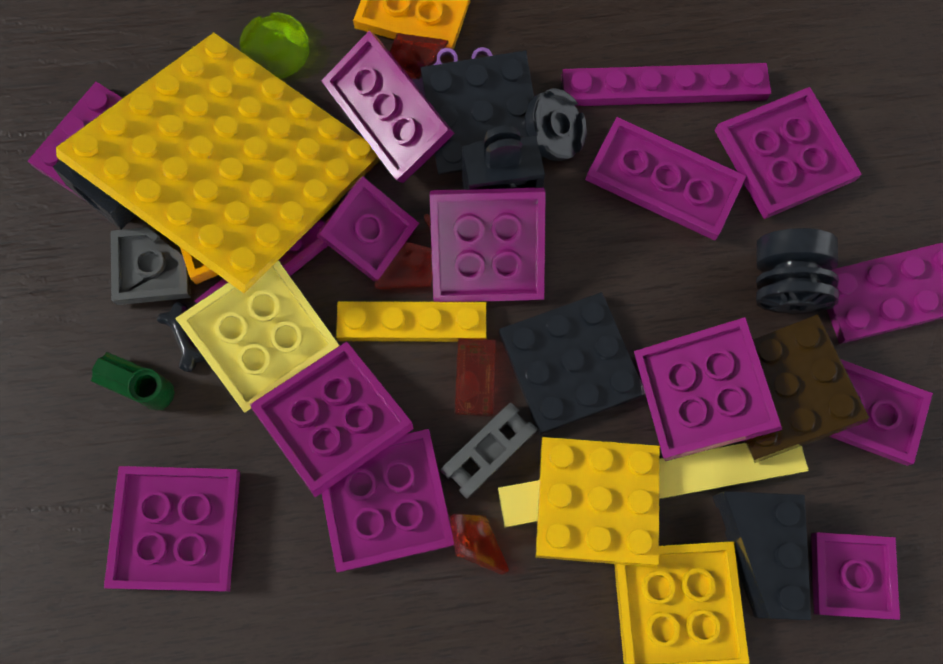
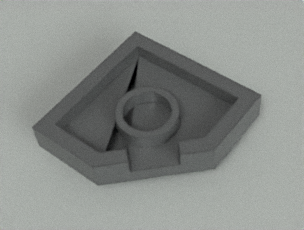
[111,227,191,305]

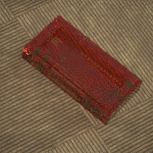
[455,338,495,416]

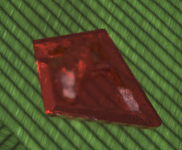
[389,33,449,79]
[375,242,433,289]
[450,514,509,575]

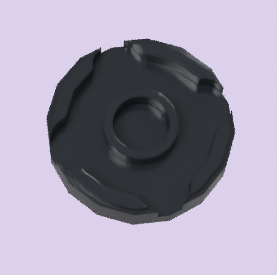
[525,88,587,162]

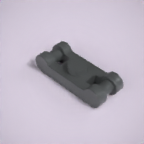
[440,402,538,499]

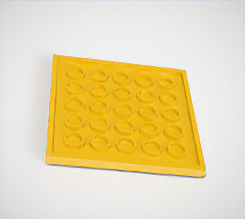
[56,32,380,293]

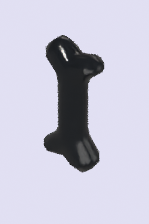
[157,302,206,372]

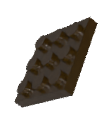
[744,314,869,463]

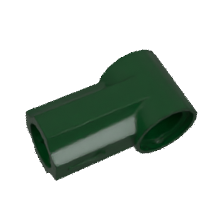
[91,352,175,410]

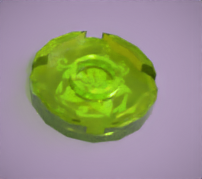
[240,12,310,78]

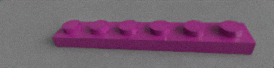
[561,63,771,106]

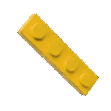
[336,302,486,342]

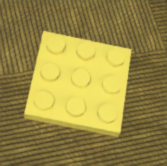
[175,261,340,413]

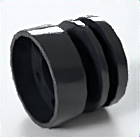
[756,228,839,314]

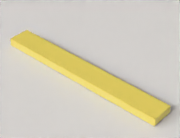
[498,443,808,528]

